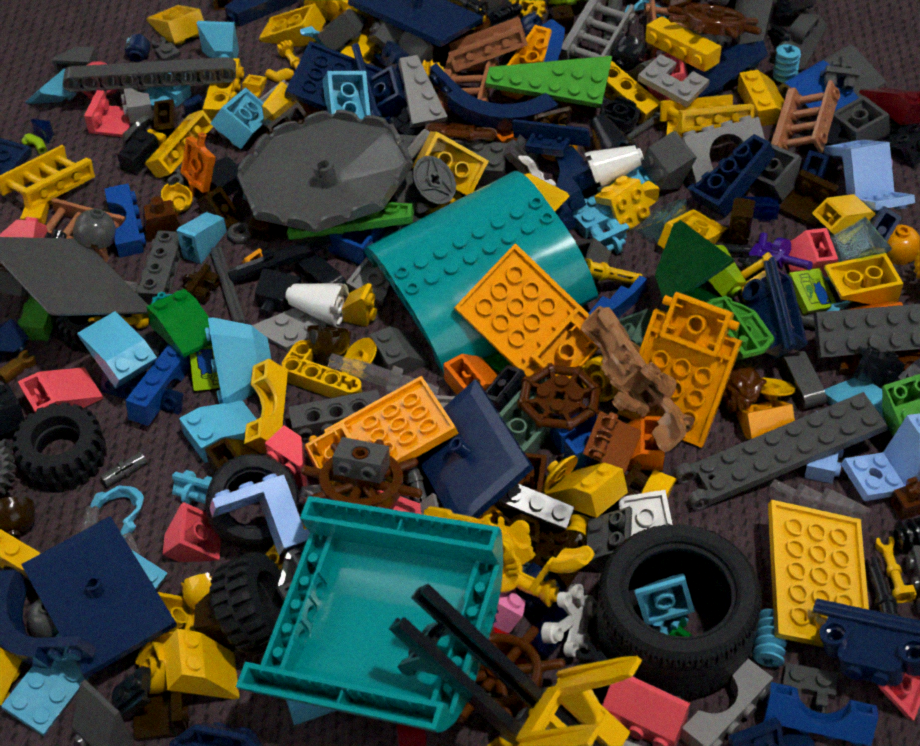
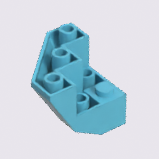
[205,317,271,404]

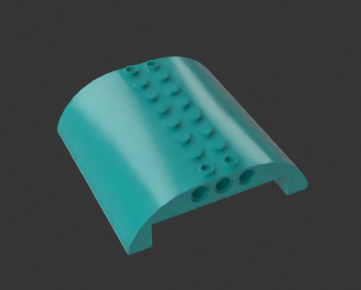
[364,171,598,374]
[236,496,503,732]

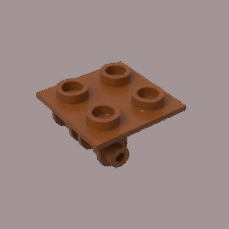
[583,411,642,473]

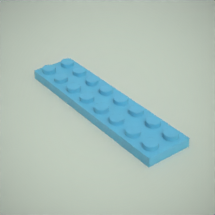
[1,550,168,736]

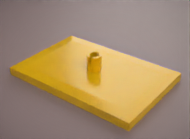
[768,500,869,647]

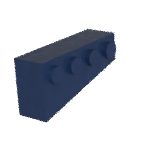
[687,134,775,218]

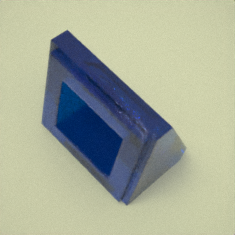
[31,119,54,144]

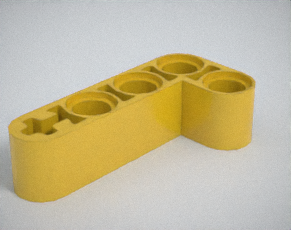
[282,340,362,398]

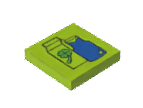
[787,268,836,315]
[190,344,220,391]

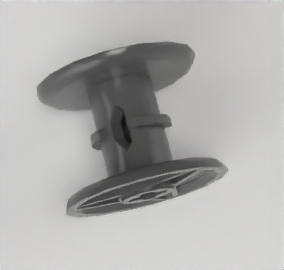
[393,156,456,218]

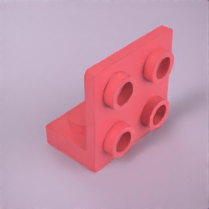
[84,90,132,137]

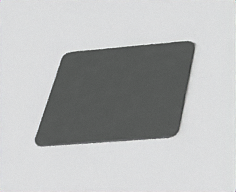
[0,237,148,316]

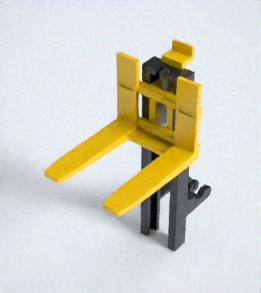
[389,584,642,746]

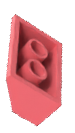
[602,676,690,746]

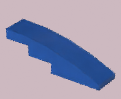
[589,276,647,318]

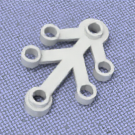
[541,584,598,657]

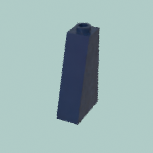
[224,0,298,27]

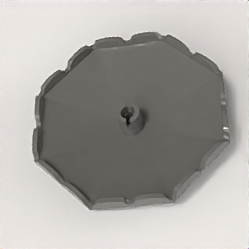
[237,110,413,232]

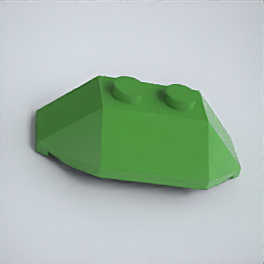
[705,296,775,361]

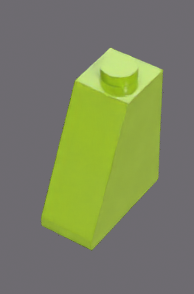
[709,245,747,297]

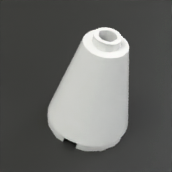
[585,145,644,192]
[286,283,349,327]

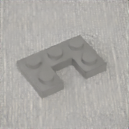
[637,54,709,107]

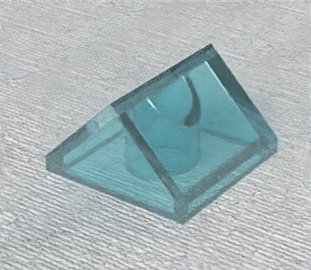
[635,198,687,243]
[831,217,892,262]

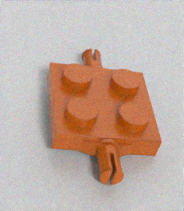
[180,132,216,197]

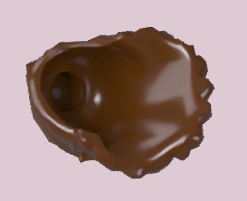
[722,361,767,414]

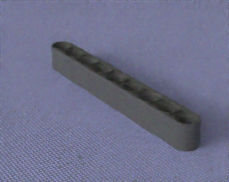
[63,57,236,92]

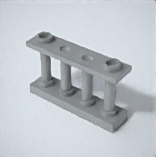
[561,0,636,60]

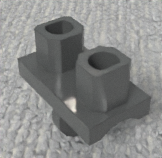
[820,56,861,90]

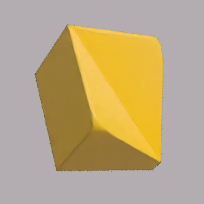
[642,180,659,207]

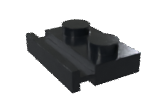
[112,666,151,722]

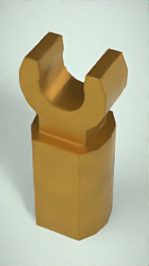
[0,350,36,384]

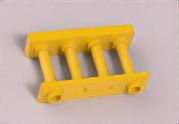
[660,94,755,132]
[0,145,95,211]

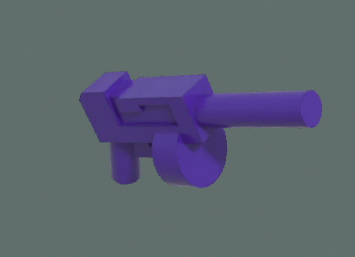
[749,232,813,270]

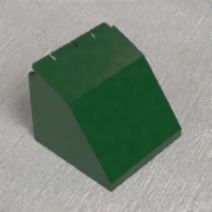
[655,220,734,312]

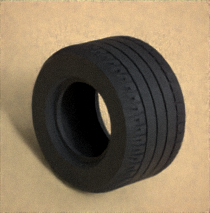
[596,524,762,699]

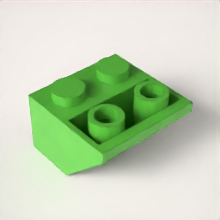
[882,374,920,436]

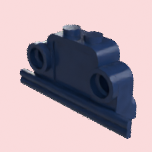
[742,257,808,359]
[813,598,920,686]

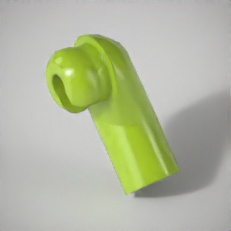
[21,133,47,154]

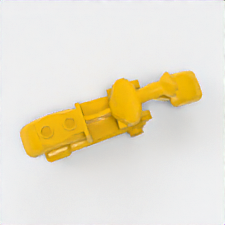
[424,506,594,607]

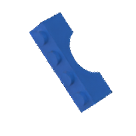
[104,183,147,258]
[126,344,191,426]
[764,682,879,746]

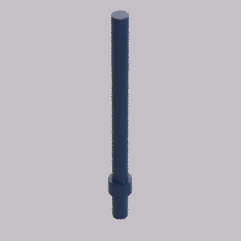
[352,43,382,118]

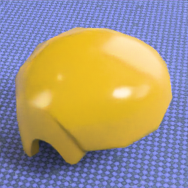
[161,182,193,213]

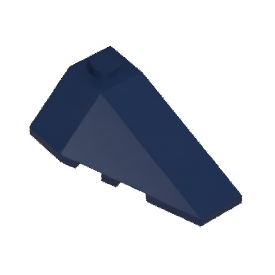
[686,40,769,97]

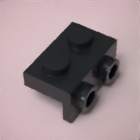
[853,346,905,386]

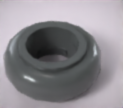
[227,223,252,244]

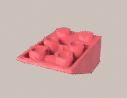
[18,367,103,414]

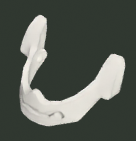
[518,155,556,187]

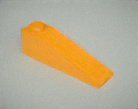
[500,25,552,100]

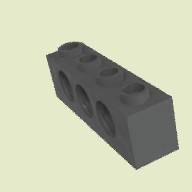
[288,389,380,441]

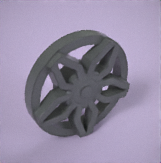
[122,115,151,145]

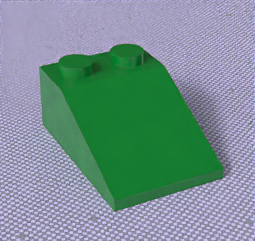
[146,289,212,357]

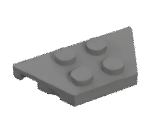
[252,308,326,352]

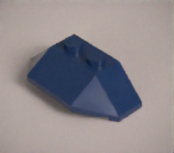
[169,722,263,746]

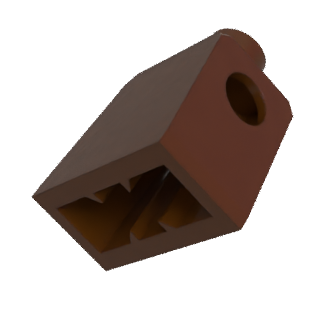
[143,196,183,243]

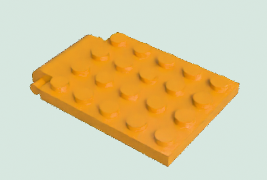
[454,243,599,379]
[617,292,742,448]
[304,376,459,487]

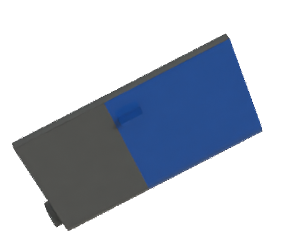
[780,44,887,116]

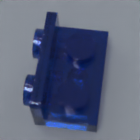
[741,196,780,221]

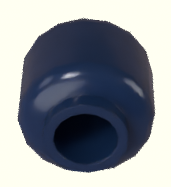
[125,34,151,61]

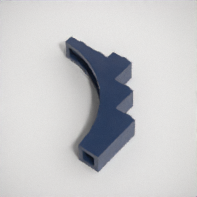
[555,145,595,231]

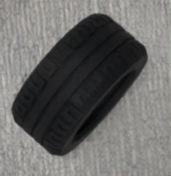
[205,454,300,550]

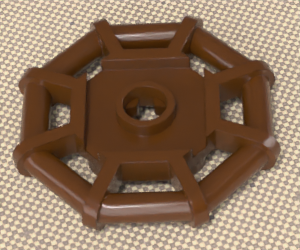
[425,122,497,141]
[517,363,603,432]

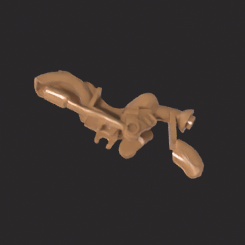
[581,306,694,452]

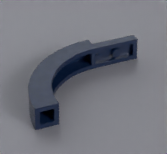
[429,64,558,130]
[0,570,96,669]

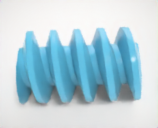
[773,44,801,83]
[752,609,787,667]

